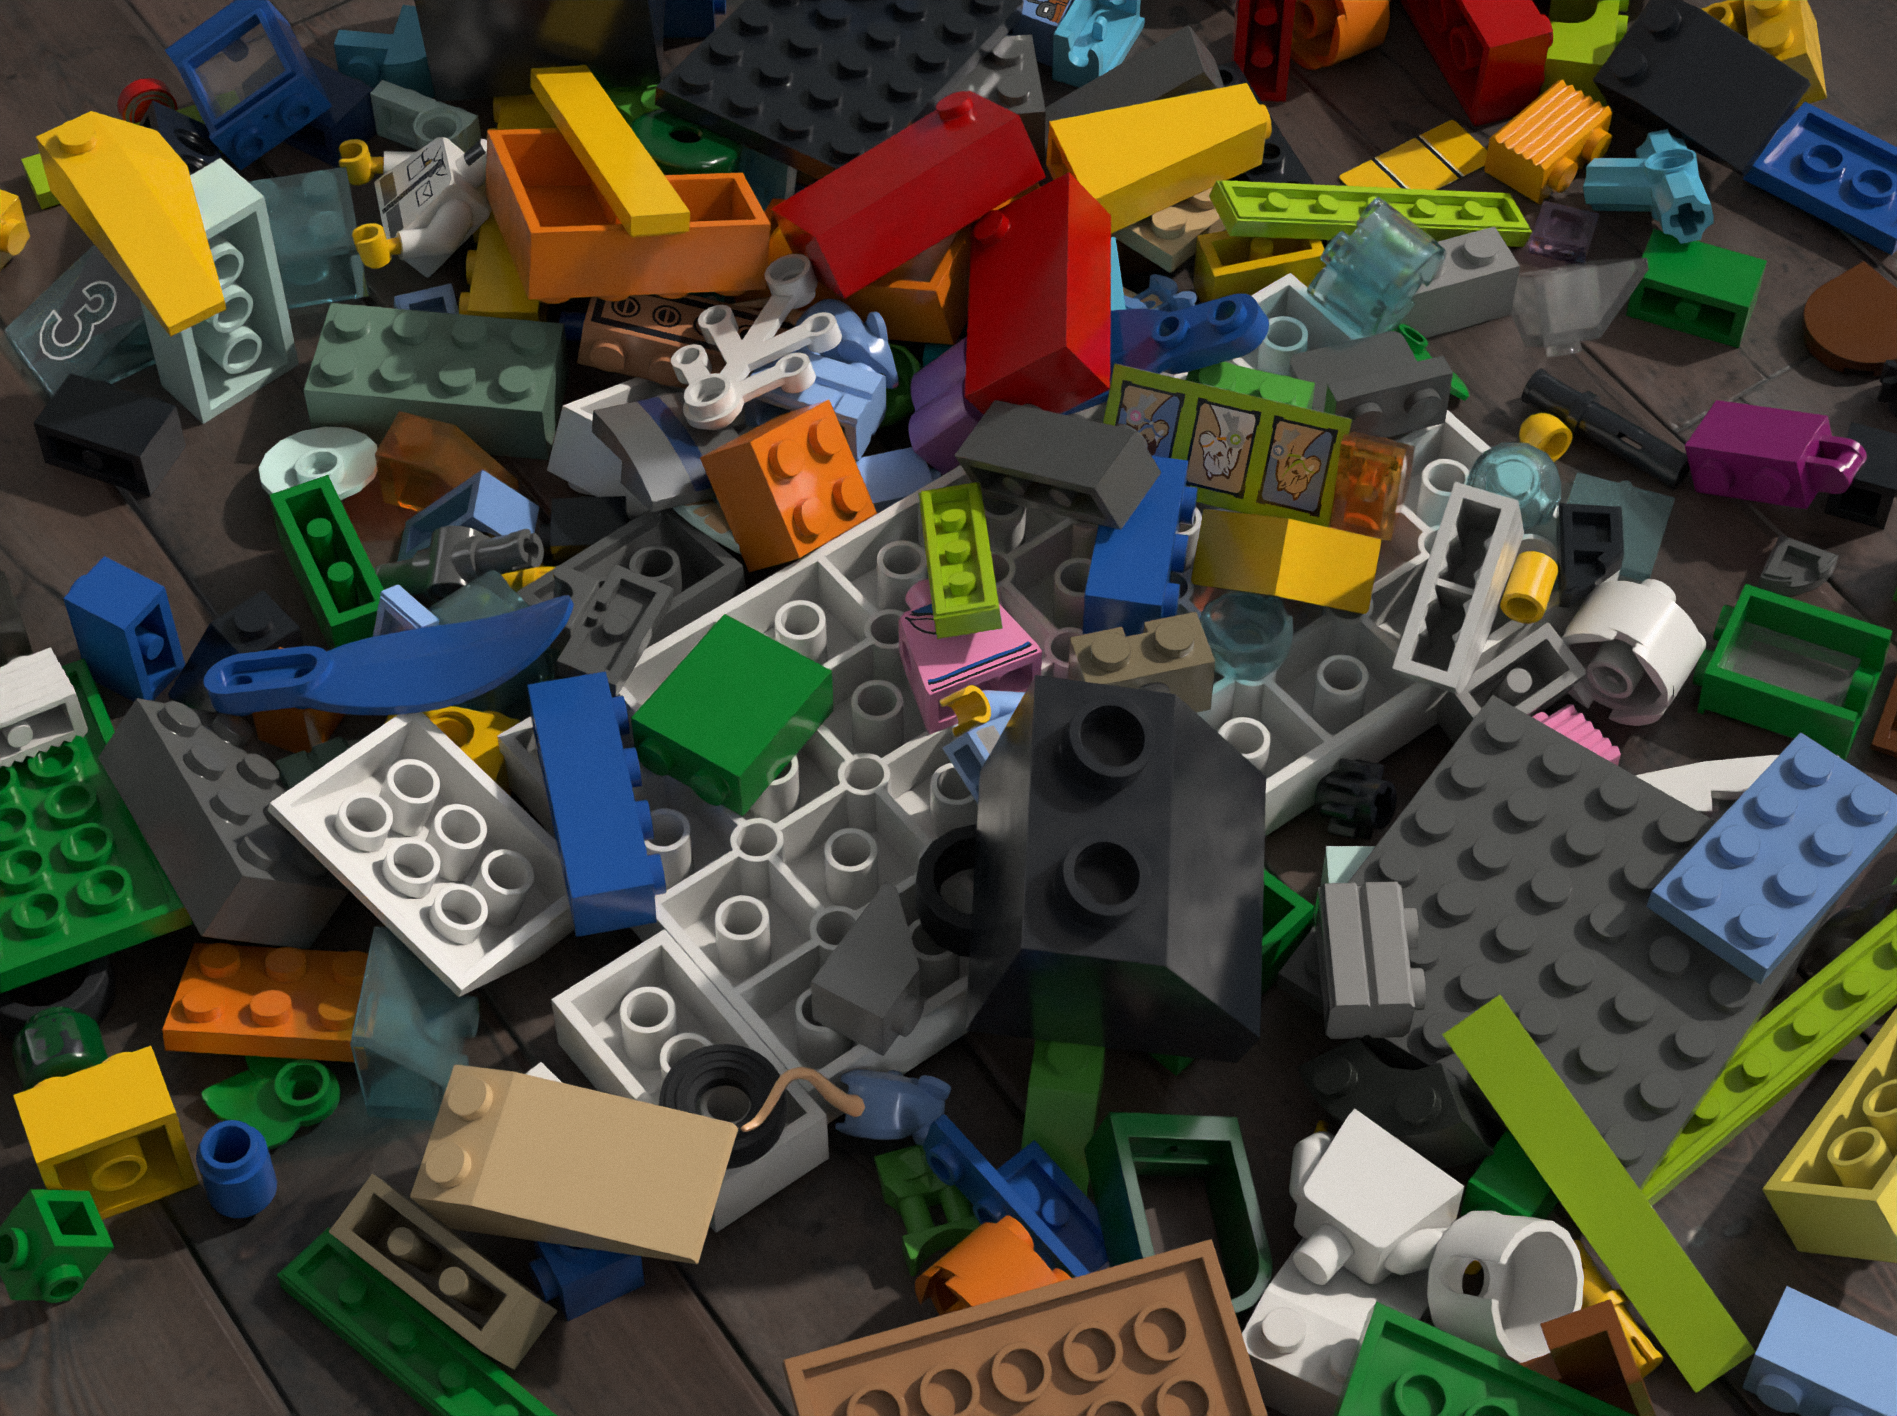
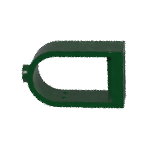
[1084,1112,1272,1325]

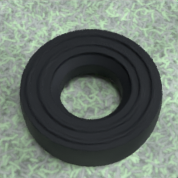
[659,1044,787,1169]

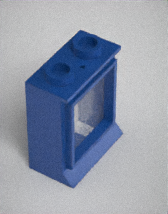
[165,0,333,170]

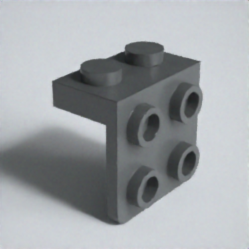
[1289,331,1453,447]

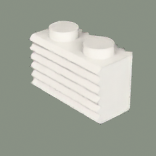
[0,647,88,768]

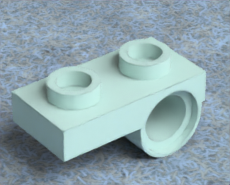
[370,80,481,152]

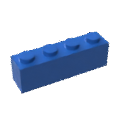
[527,671,666,937]

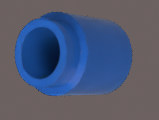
[196,1120,277,1218]

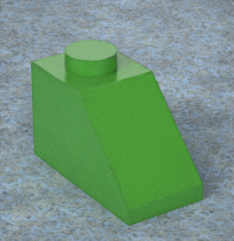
[1021,1039,1105,1197]

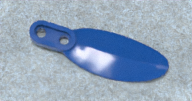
[1061,294,1269,415]
[204,595,574,716]

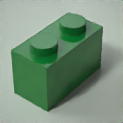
[1626,229,1767,348]

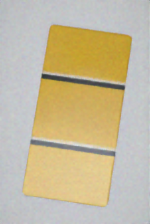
[1339,120,1487,190]

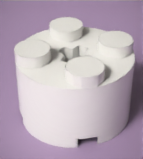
[1561,579,1706,726]

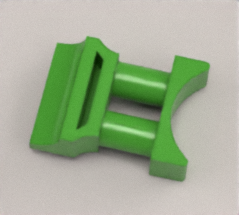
[874,1145,981,1276]

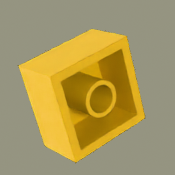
[13,1046,199,1220]

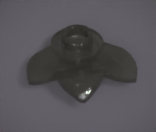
[1799,884,1897,976]

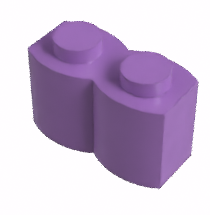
[909,337,984,475]

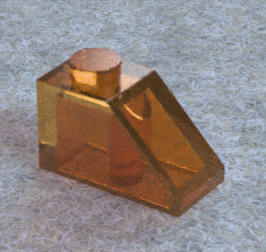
[375,411,519,512]
[1330,432,1415,542]

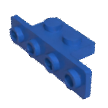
[923,1114,1109,1278]

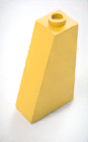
[1046,83,1272,234]

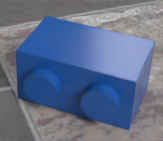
[63,556,185,702]

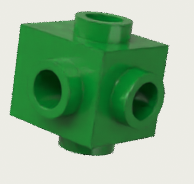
[0,1189,114,1303]

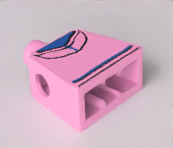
[899,579,1042,734]

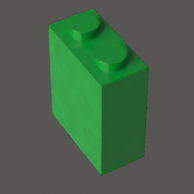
[631,614,834,817]

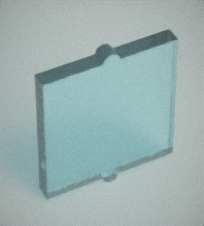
[1567,472,1675,581]

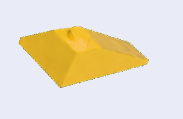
[36,111,226,337]

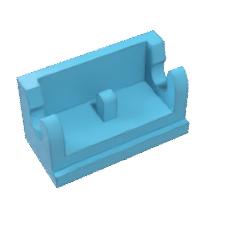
[1052,0,1145,88]

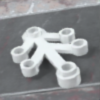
[671,254,842,430]

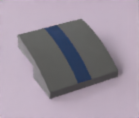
[592,391,739,512]

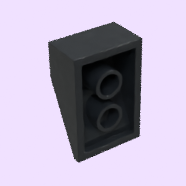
[1593,0,1811,176]

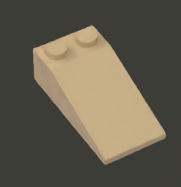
[410,1064,738,1264]

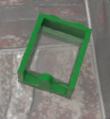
[1692,584,1893,761]

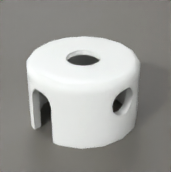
[1427,1211,1584,1364]

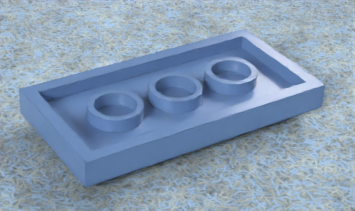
[1646,733,1897,985]

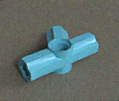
[1583,129,1714,244]

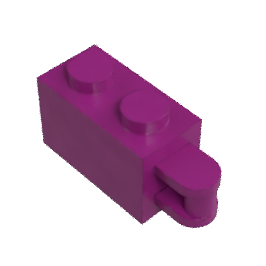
[1685,400,1867,509]

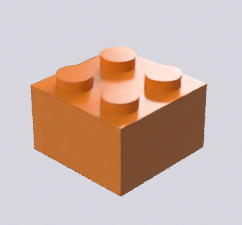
[700,399,877,572]

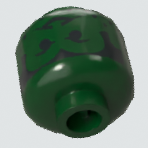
[12,1007,108,1091]

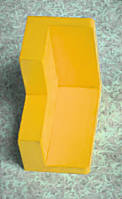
[1191,509,1382,614]

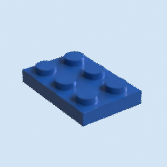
[1743,102,1897,255]

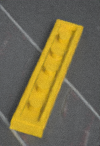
[530,65,690,238]

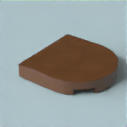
[1802,261,1897,376]

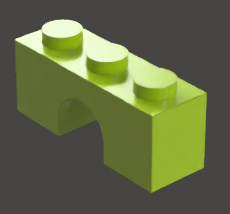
[1539,0,1629,107]

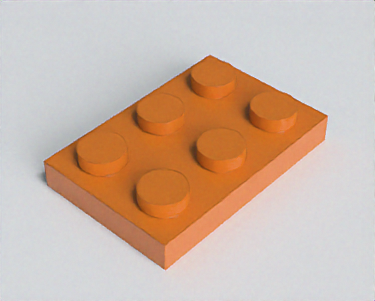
[162,943,395,1063]

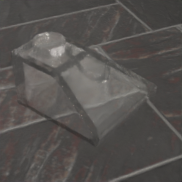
[1511,258,1649,357]

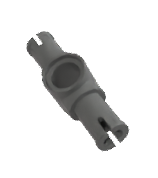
[374,526,544,606]

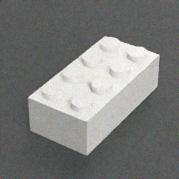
[551,929,829,1233]

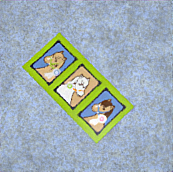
[1103,364,1352,527]

